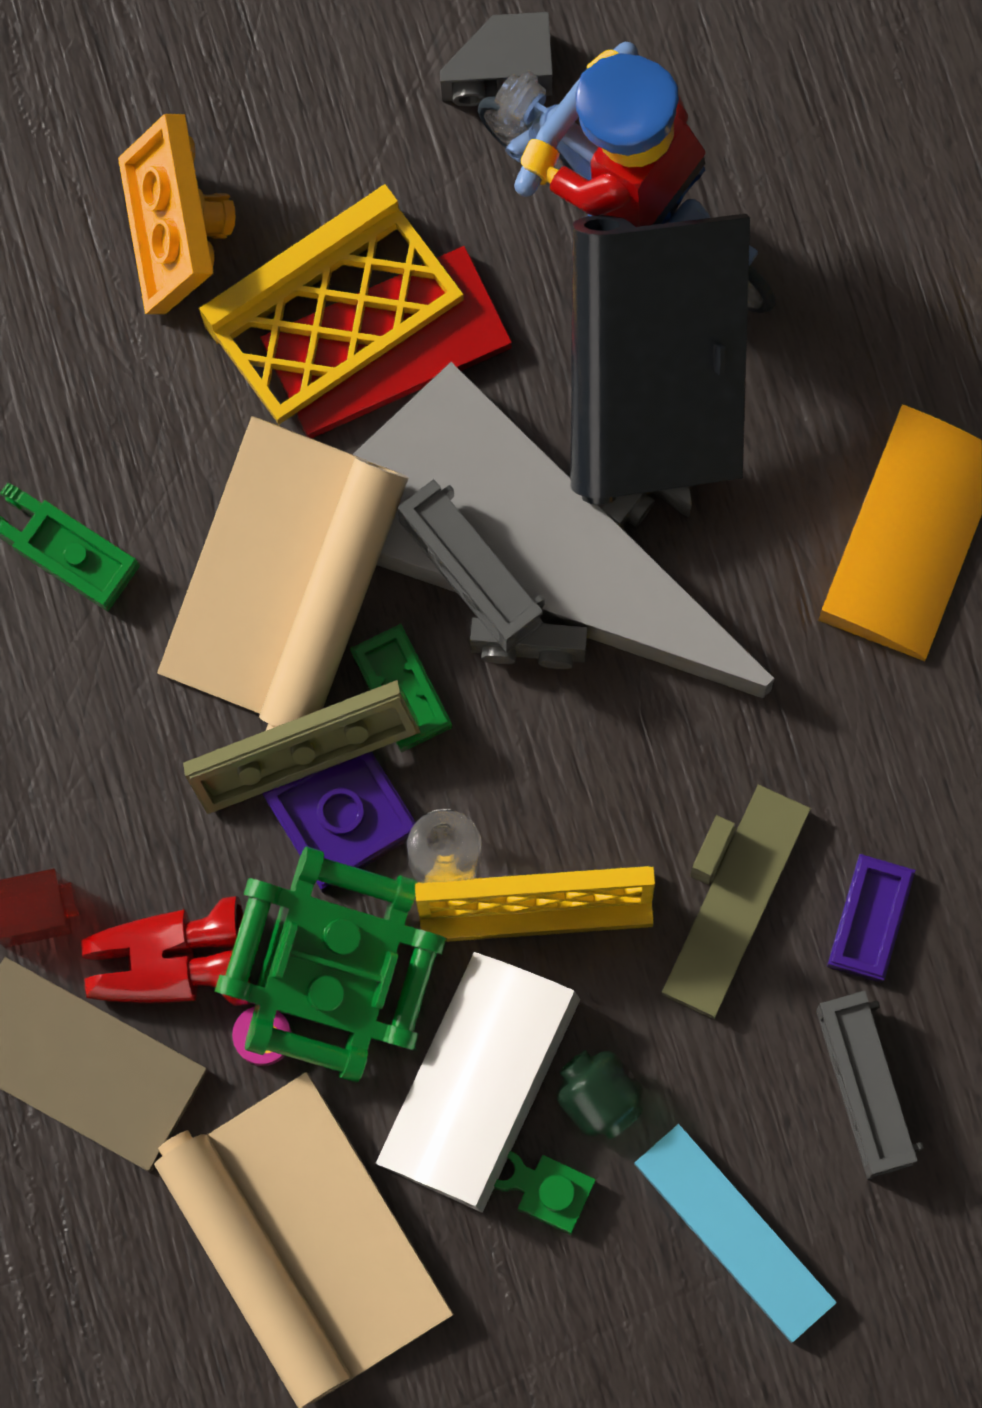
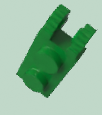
[0,482,140,612]

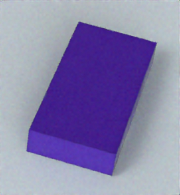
[827,854,916,983]

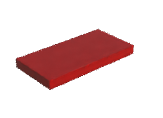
[260,246,512,439]

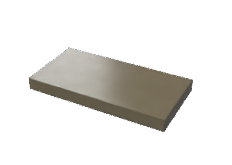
[0,957,208,1173]

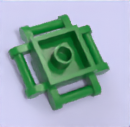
[214,846,447,1083]

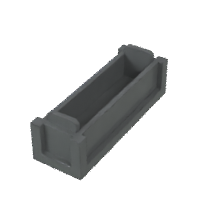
[397,479,545,653]
[816,991,924,1179]

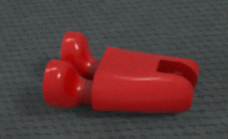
[81,896,251,1006]

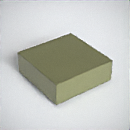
[690,815,736,885]

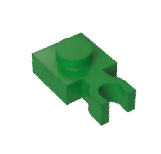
[494,1151,596,1235]

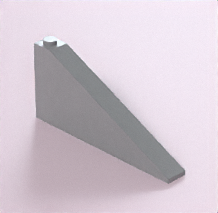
[353,362,774,698]

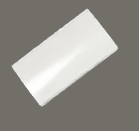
[376,952,580,1213]

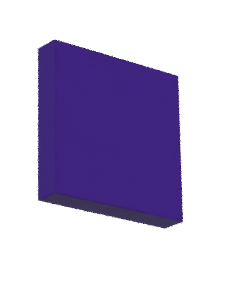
[262,751,421,893]

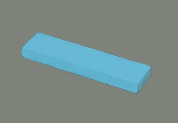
[634,1124,837,1343]

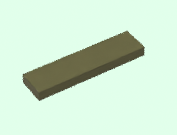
[183,680,421,814]
[661,784,811,1019]

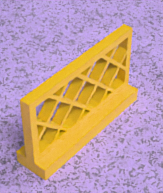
[199,184,464,425]
[415,866,655,942]

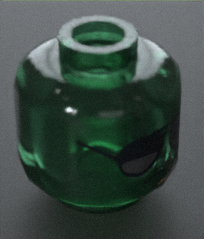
[557,1050,644,1139]

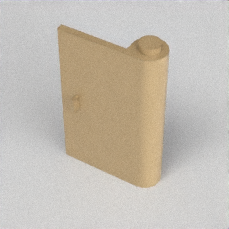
[157,416,409,731]
[154,1072,454,1408]

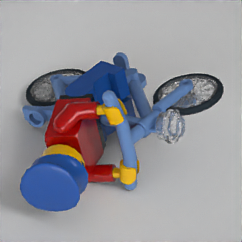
[478,42,775,313]

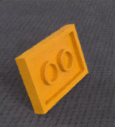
[118,114,236,314]

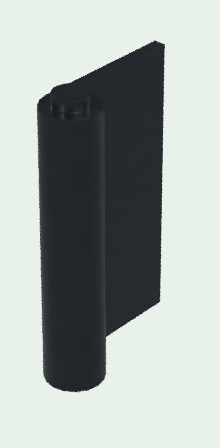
[570,213,750,505]

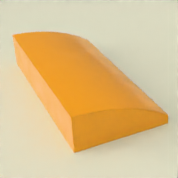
[818,404,982,661]

